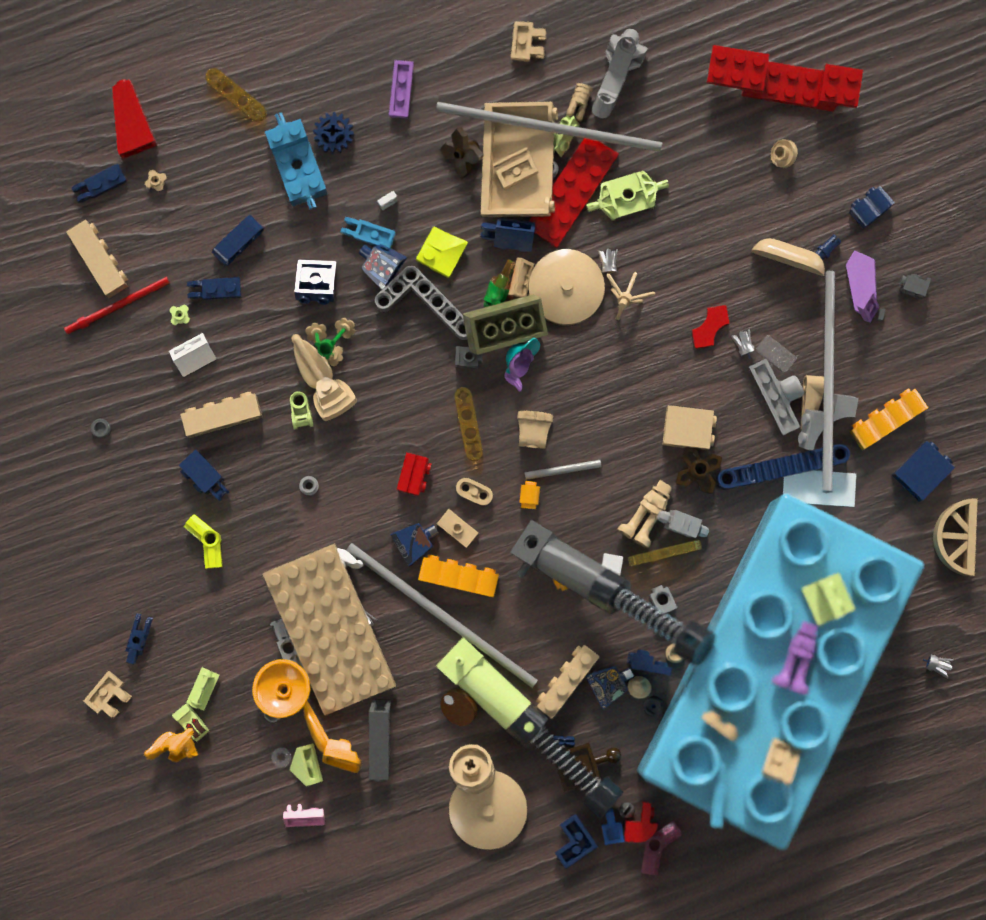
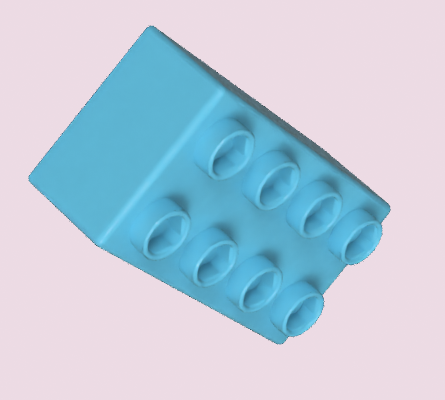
[637,494,924,850]

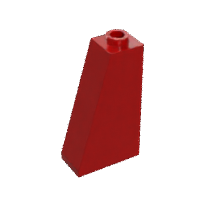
[112,79,157,160]

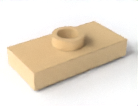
[508,258,534,298]
[437,509,478,548]

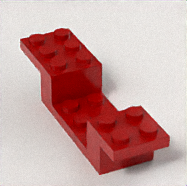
[706,45,863,112]

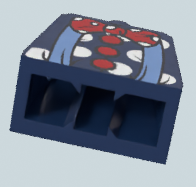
[359,244,407,289]

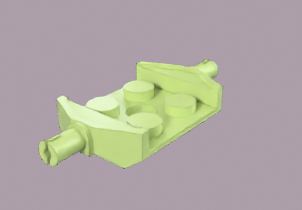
[586,171,669,221]

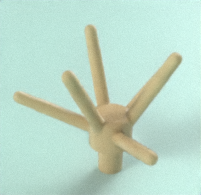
[607,272,655,320]

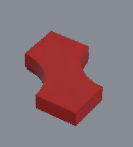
[691,305,729,349]

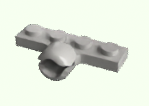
[749,358,804,435]

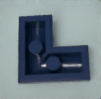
[555,814,598,869]

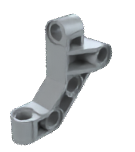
[592,29,648,118]

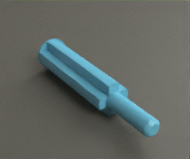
[711,763,726,827]

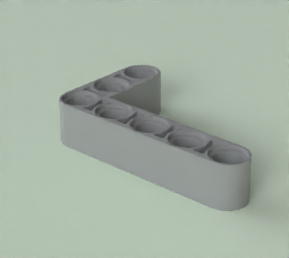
[375,266,467,340]

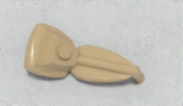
[291,334,357,421]

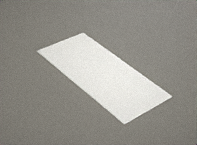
[783,471,856,507]

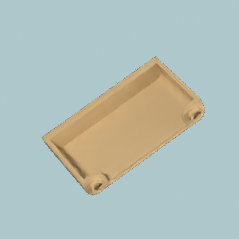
[481,102,558,217]

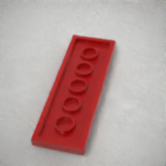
[529,138,619,248]

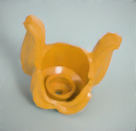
[144,728,198,763]

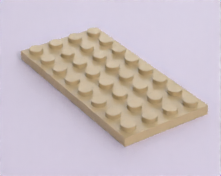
[263,543,396,716]

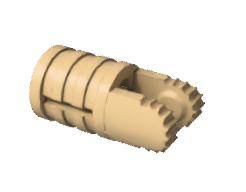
[566,83,592,121]

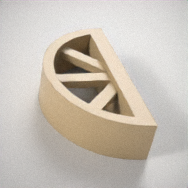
[933,499,978,577]

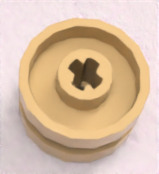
[449,745,495,794]

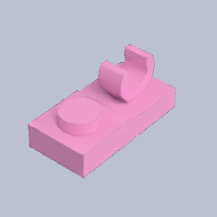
[284,804,325,827]

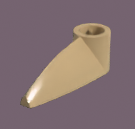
[801,375,824,430]

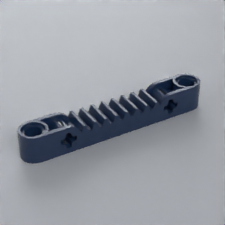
[716,444,850,490]

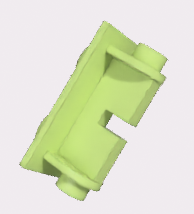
[554,116,580,157]
[186,667,220,711]

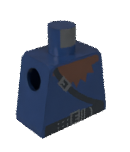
[390,523,439,567]

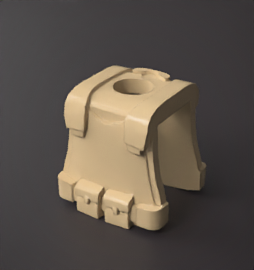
[517,411,553,449]

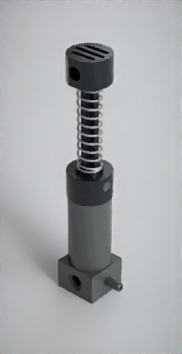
[510,520,716,666]

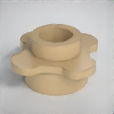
[145,170,167,191]

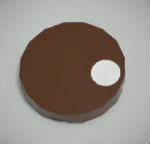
[440,689,478,726]

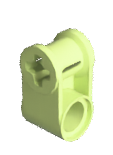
[290,392,313,430]

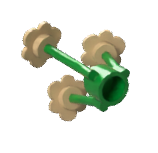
[305,318,356,366]

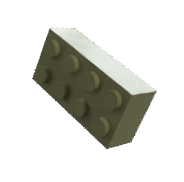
[462,295,548,355]

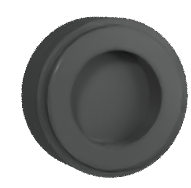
[91,419,111,438]

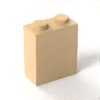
[662,405,717,451]

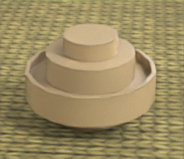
[771,139,798,168]

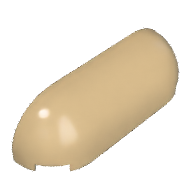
[751,238,825,276]

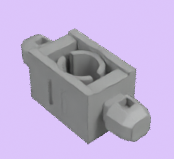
[657,510,709,538]

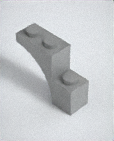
[798,394,859,450]

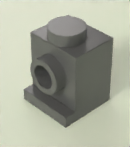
[899,274,931,300]
[455,346,483,369]

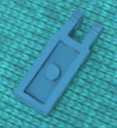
[340,217,396,249]

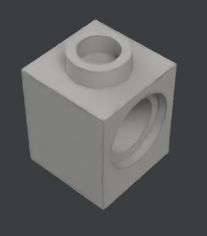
[649,585,677,614]

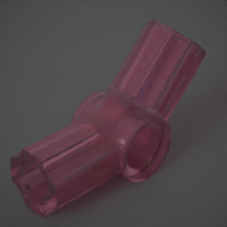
[641,820,683,876]

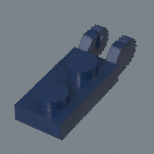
[71,163,127,203]
[187,277,241,300]

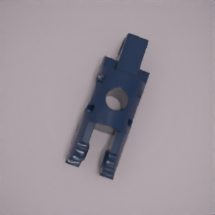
[125,613,153,664]

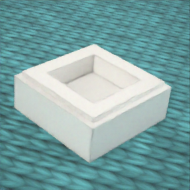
[377,191,398,210]

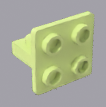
[802,573,855,625]

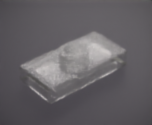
[755,334,797,373]

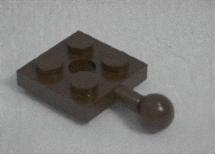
[555,742,621,792]

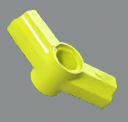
[184,514,222,569]

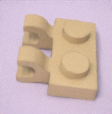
[511,21,546,62]
[83,671,132,718]

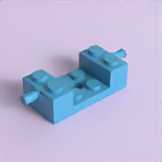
[265,112,328,210]

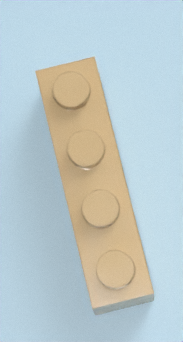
[66,220,128,298]
[180,392,263,438]

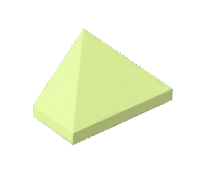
[290,743,323,786]

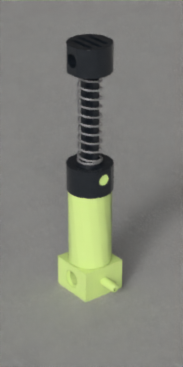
[437,638,624,818]

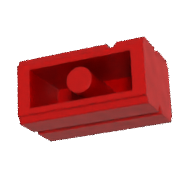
[396,452,432,497]

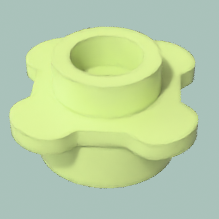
[170,305,190,325]

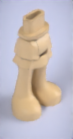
[617,480,673,549]

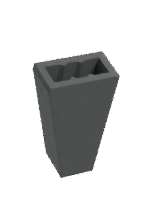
[369,700,391,782]

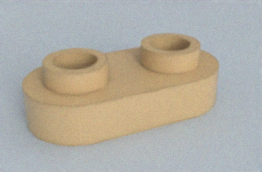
[456,478,493,506]
[701,711,739,742]

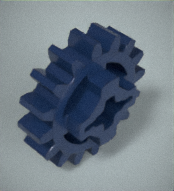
[313,112,354,154]

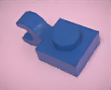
[601,808,624,845]

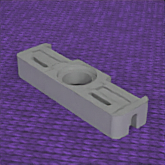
[270,619,304,669]

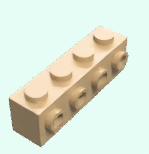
[536,645,600,718]

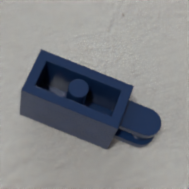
[480,218,535,252]
[179,449,230,501]

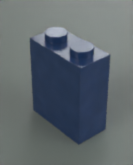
[892,441,955,502]

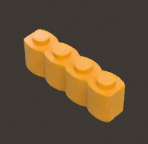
[849,389,928,450]
[418,555,499,598]

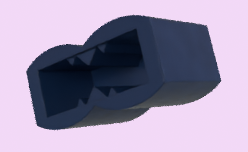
[849,186,895,229]

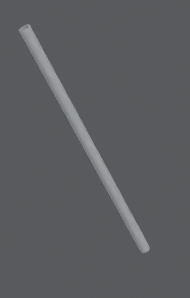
[436,102,662,152]
[822,271,835,493]
[346,543,538,688]

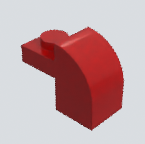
[624,802,658,842]

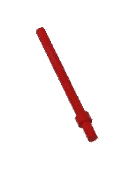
[64,277,170,334]

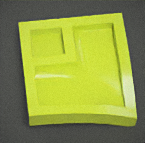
[416,227,468,278]

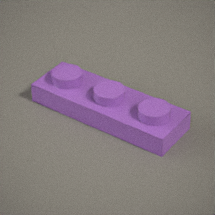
[389,60,414,119]

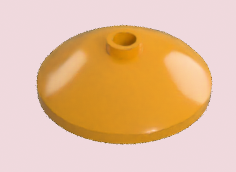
[252,659,310,718]

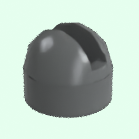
[619,802,635,818]

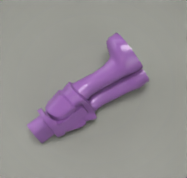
[771,621,818,696]

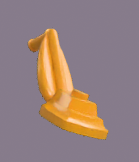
[303,700,362,773]

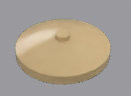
[529,249,605,325]
[449,771,527,849]

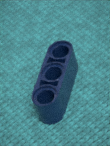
[212,215,264,266]

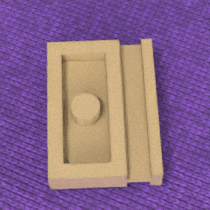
[493,147,539,190]
[761,738,801,787]

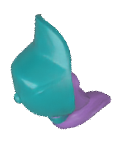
[504,338,540,392]

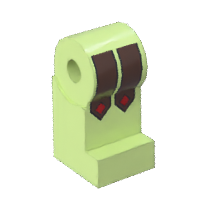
[172,704,209,742]

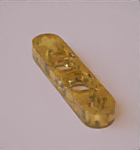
[205,68,266,122]
[455,387,483,461]
[627,540,702,567]

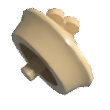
[628,676,651,699]

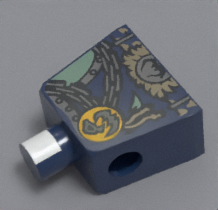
[585,666,634,709]

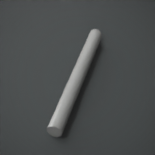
[525,460,601,480]

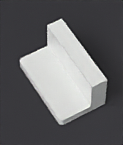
[169,333,216,377]

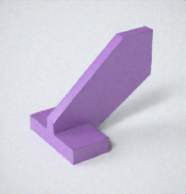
[846,250,879,323]

